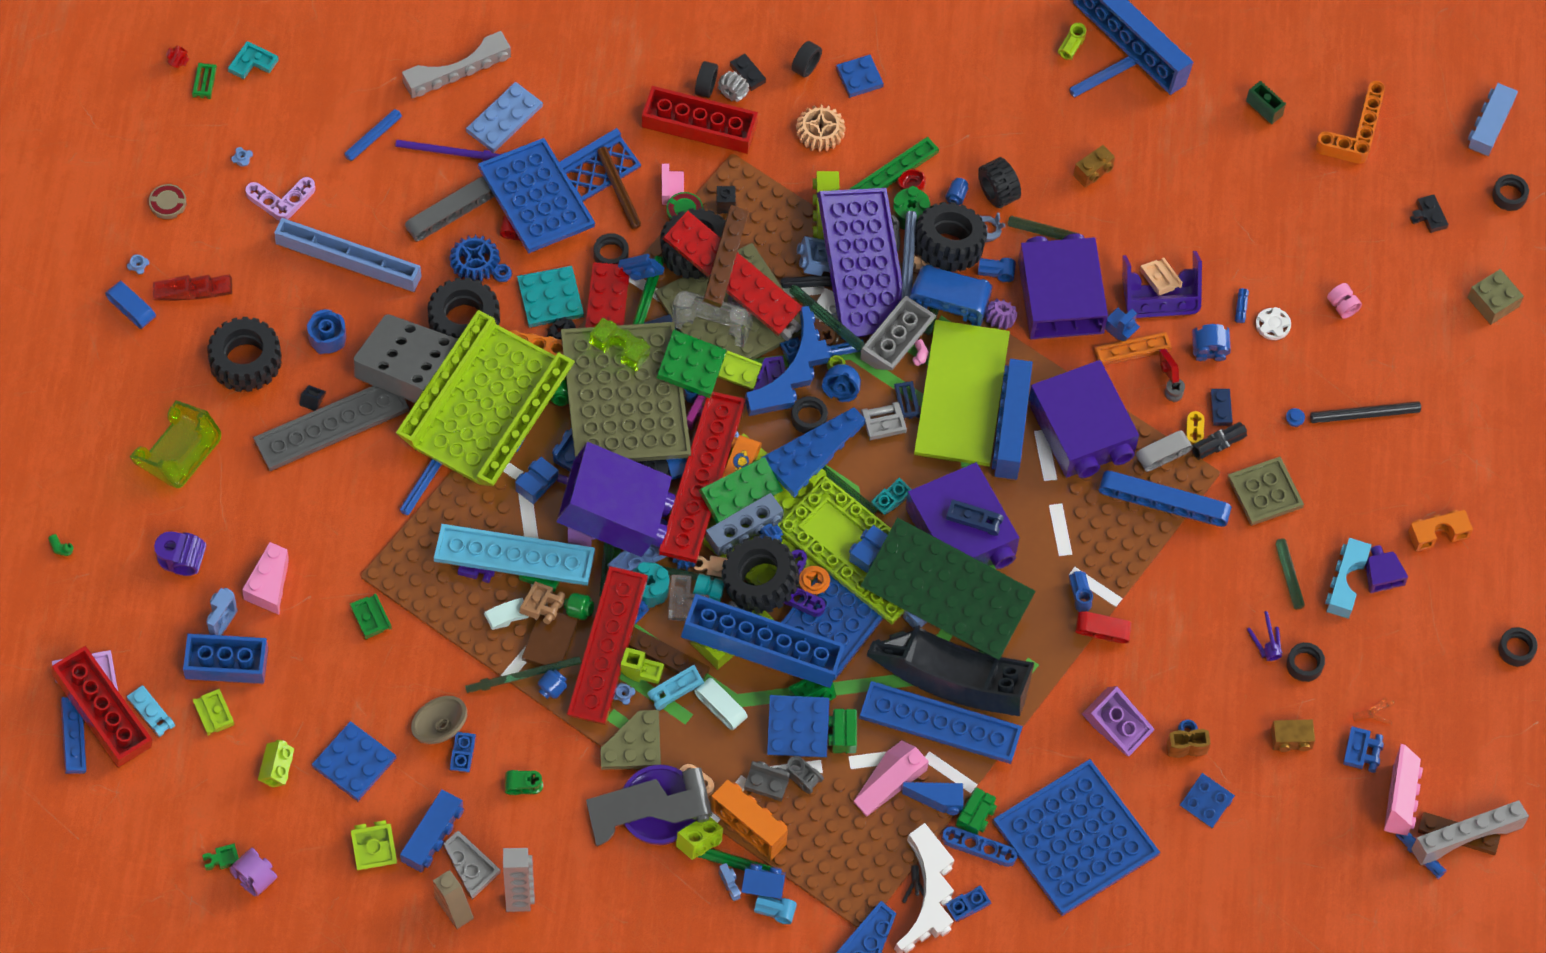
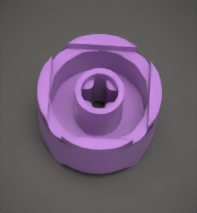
[230,848,277,896]

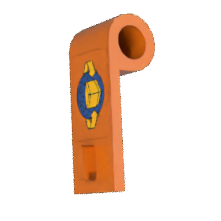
[723,435,762,477]

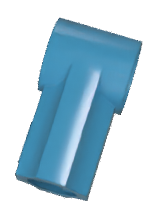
[754,895,797,924]

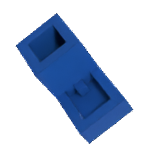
[1105,308,1140,341]

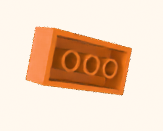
[711,779,788,861]

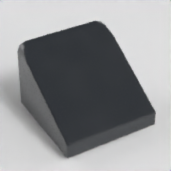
[299,385,326,411]

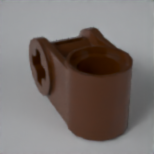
[814,318,839,346]

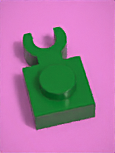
[202,843,239,870]

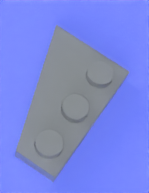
[444,831,501,899]

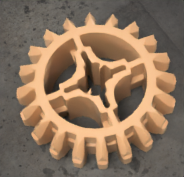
[796,104,845,152]

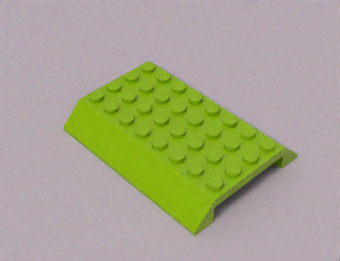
[396,310,575,486]

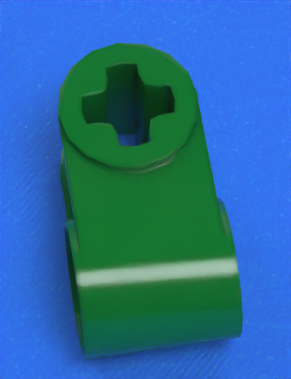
[505,770,543,795]

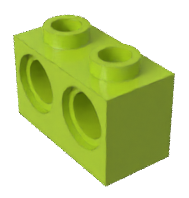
[676,817,723,860]

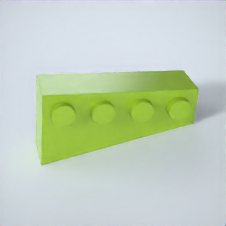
[813,171,839,240]

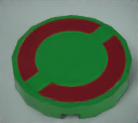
[666,192,703,219]

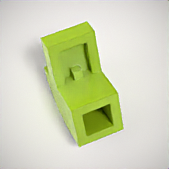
[621,647,664,684]

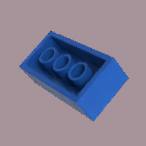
[183,634,268,684]

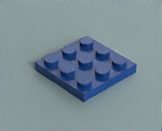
[767,695,829,758]
[312,721,397,801]

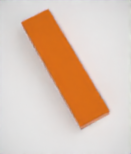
[1094,332,1172,365]

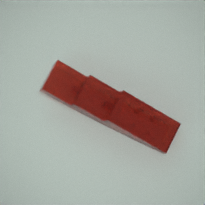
[153,274,232,301]

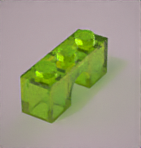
[589,318,650,372]

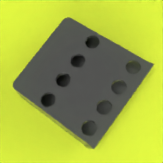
[354,314,458,403]

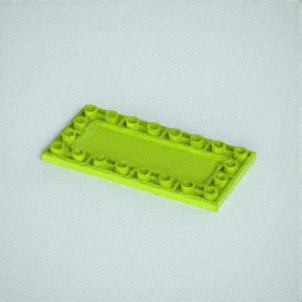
[914,320,1010,467]
[778,476,904,625]

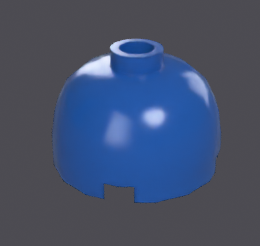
[822,364,861,402]

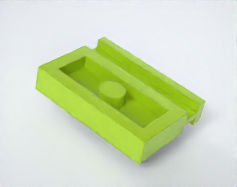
[718,350,762,390]
[193,689,235,736]

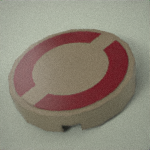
[149,184,187,219]

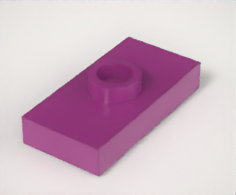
[687,394,707,430]

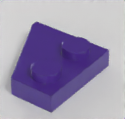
[753,356,786,391]

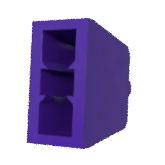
[1365,545,1408,593]

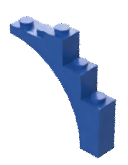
[744,306,832,416]

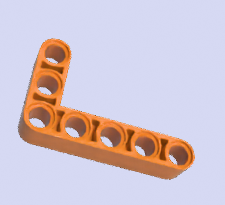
[1315,81,1385,164]

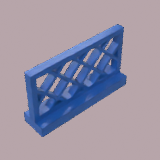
[559,128,641,201]

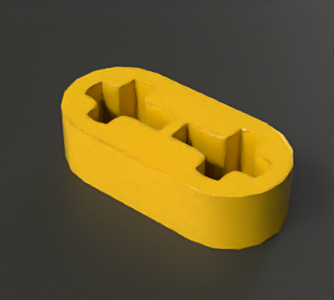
[1186,411,1204,445]

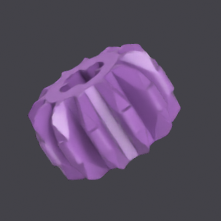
[985,299,1017,330]

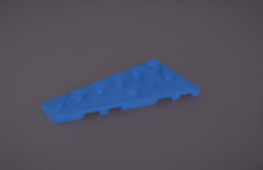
[836,901,897,953]

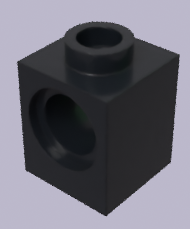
[716,186,736,213]

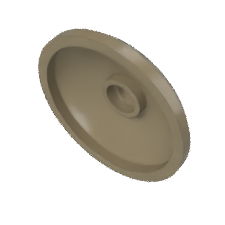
[411,696,467,744]

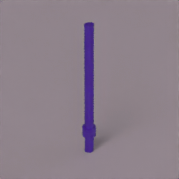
[396,140,501,161]

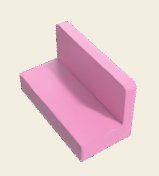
[662,164,684,205]

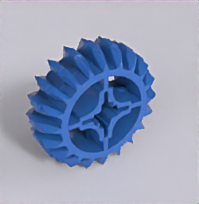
[449,234,500,281]

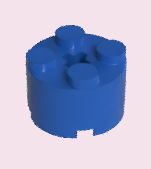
[307,309,346,354]
[1192,324,1231,361]

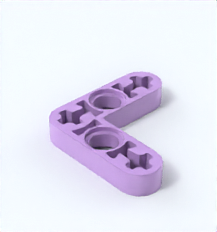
[246,177,315,221]

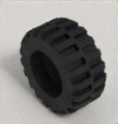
[915,202,987,272]
[660,208,726,280]
[428,278,500,339]
[207,317,282,392]
[722,536,799,614]

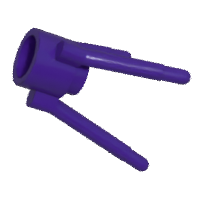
[1247,611,1283,661]

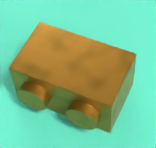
[1271,719,1315,752]

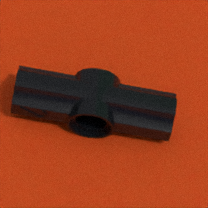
[1192,422,1247,460]

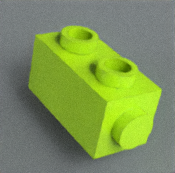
[258,740,294,788]

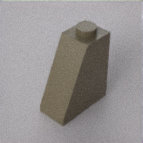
[433,870,474,929]

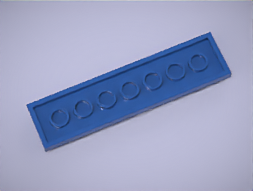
[859,681,1023,764]

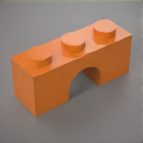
[1408,510,1473,552]

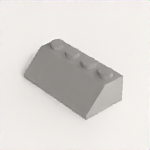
[860,296,936,370]

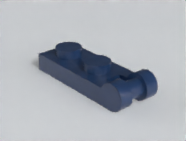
[946,499,1004,536]

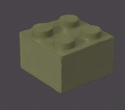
[1467,269,1524,325]

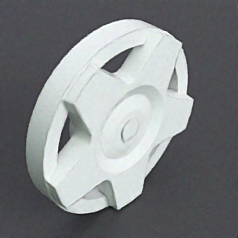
[1256,307,1291,340]

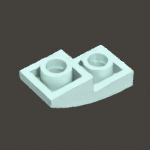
[484,598,529,630]

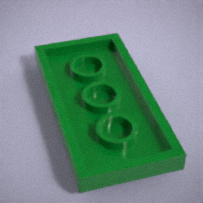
[699,457,783,524]

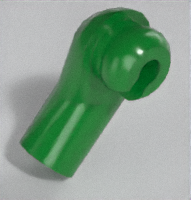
[48,534,74,556]

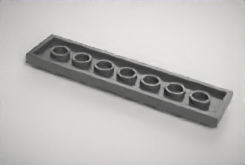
[253,386,409,471]

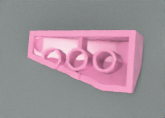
[854,740,929,817]

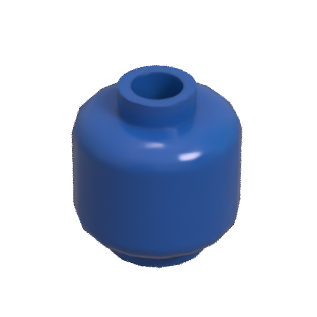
[538,669,567,699]

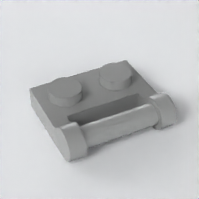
[861,402,907,440]

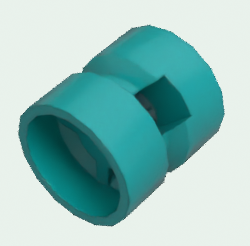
[692,573,725,602]

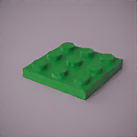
[656,330,727,398]

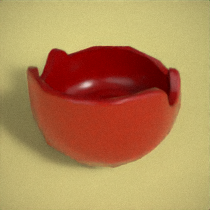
[898,169,926,191]

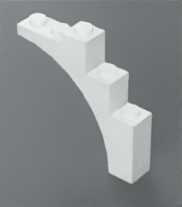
[894,823,955,953]

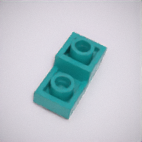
[871,477,912,515]

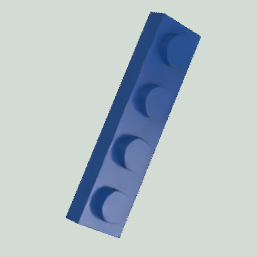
[61,697,86,774]

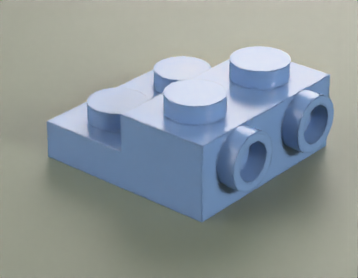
[797,236,830,276]
[206,588,238,635]

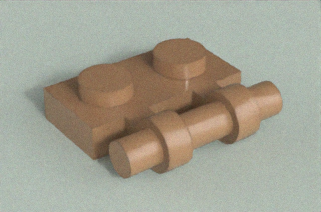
[519,581,565,624]

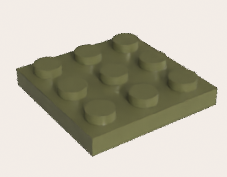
[1227,457,1304,526]

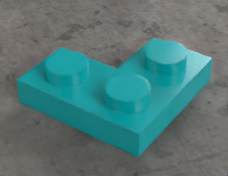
[228,41,279,79]

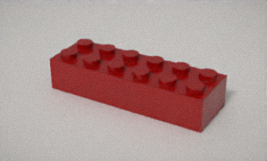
[642,86,758,154]
[51,645,152,768]

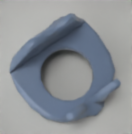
[980,212,1005,242]

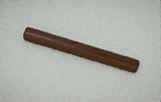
[597,147,641,229]

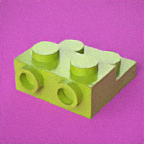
[351,820,397,870]

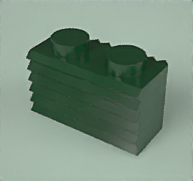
[1246,81,1286,124]

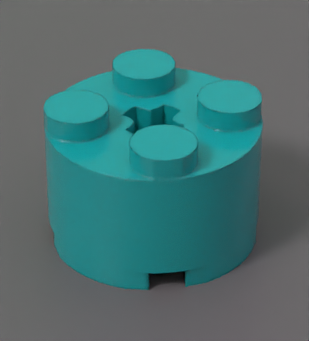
[633,562,669,608]

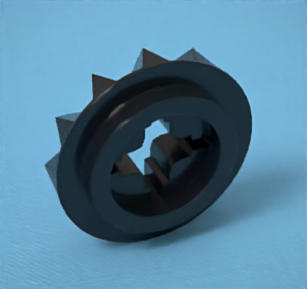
[547,317,576,340]

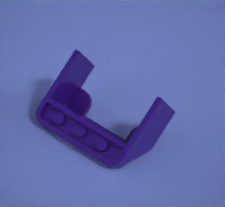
[1122,251,1202,318]

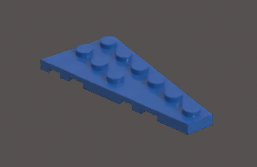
[761,407,865,498]

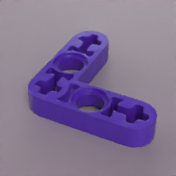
[784,549,825,617]

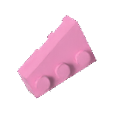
[242,542,289,615]

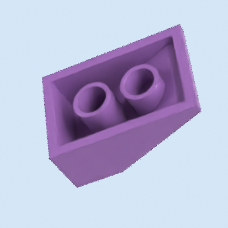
[1082,686,1155,757]

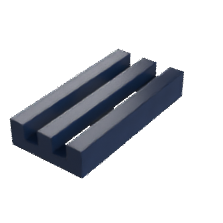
[894,381,920,420]

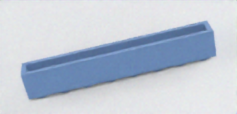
[274,218,421,292]

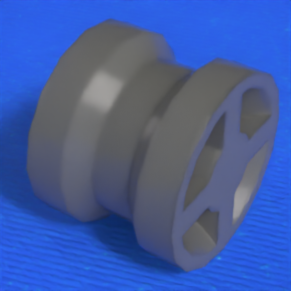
[1165,379,1185,402]

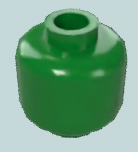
[550,378,569,406]
[564,593,594,620]

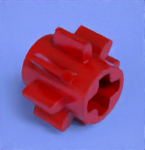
[166,45,189,68]

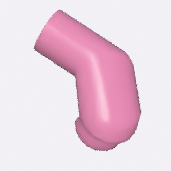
[913,339,929,366]

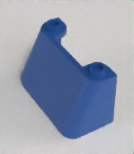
[909,265,992,327]

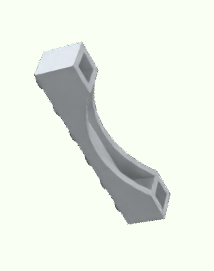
[402,31,511,98]
[1412,800,1529,865]

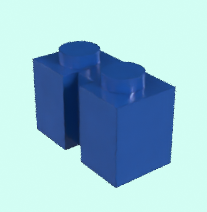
[515,457,559,504]
[849,525,888,573]
[741,864,786,899]

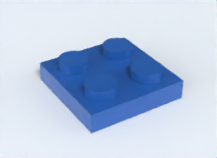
[836,55,884,98]

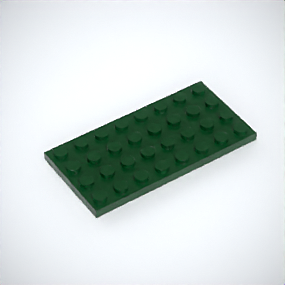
[860,517,1036,660]

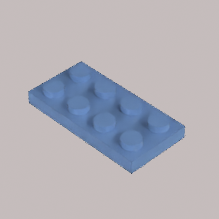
[466,82,543,153]

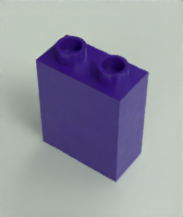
[1018,234,1108,339]
[1028,360,1139,478]
[556,442,675,557]
[905,462,1019,569]

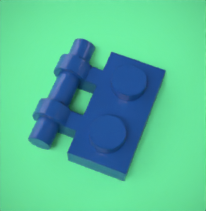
[1343,726,1384,773]

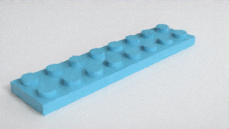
[434,524,595,586]

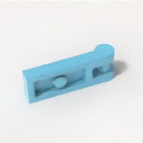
[647,665,704,711]
[127,685,175,737]

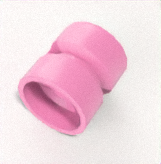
[1327,283,1362,319]

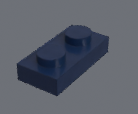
[1210,389,1233,426]

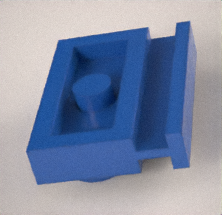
[618,254,665,280]

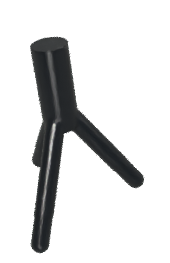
[902,865,924,903]

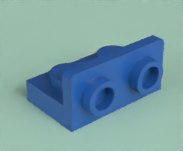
[552,428,575,471]

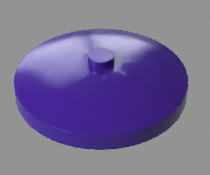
[623,765,697,845]

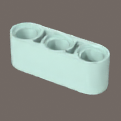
[694,678,748,730]

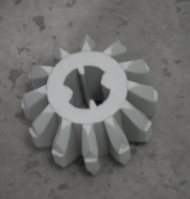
[718,71,749,102]

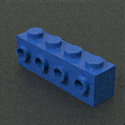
[400,789,464,873]

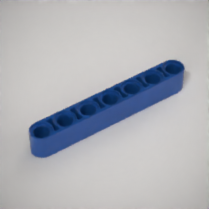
[1099,471,1232,527]

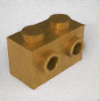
[1073,145,1115,188]

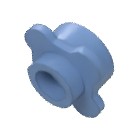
[231,147,253,166]
[127,254,149,274]
[614,683,635,705]

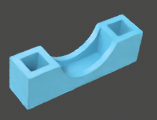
[1325,538,1371,619]

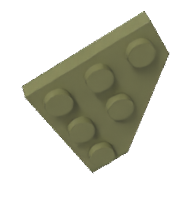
[600,710,661,770]

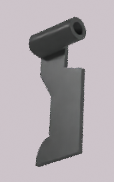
[586,768,712,846]

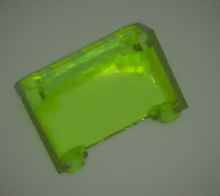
[130,400,221,488]

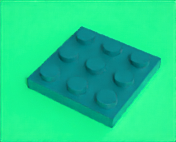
[517,266,584,328]

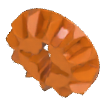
[799,566,830,596]

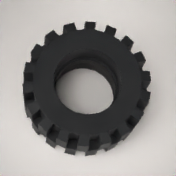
[978,157,1021,208]

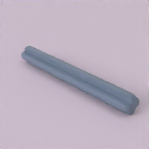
[901,211,917,300]

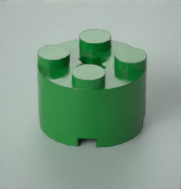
[892,186,930,230]

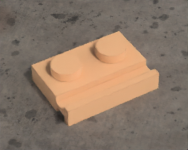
[1140,257,1183,296]

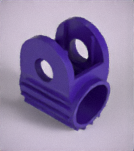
[154,531,207,576]

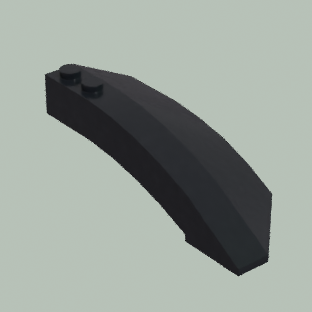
[867,625,1034,716]

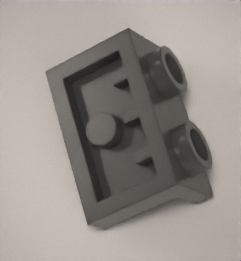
[744,761,790,802]

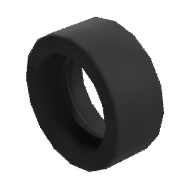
[792,41,822,78]
[695,61,718,98]
[1492,174,1529,211]
[594,233,629,264]
[791,396,828,434]
[1498,627,1538,667]
[1287,642,1325,682]

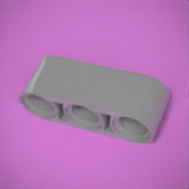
[1136,430,1193,471]

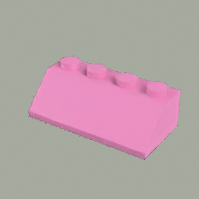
[1384,744,1423,836]

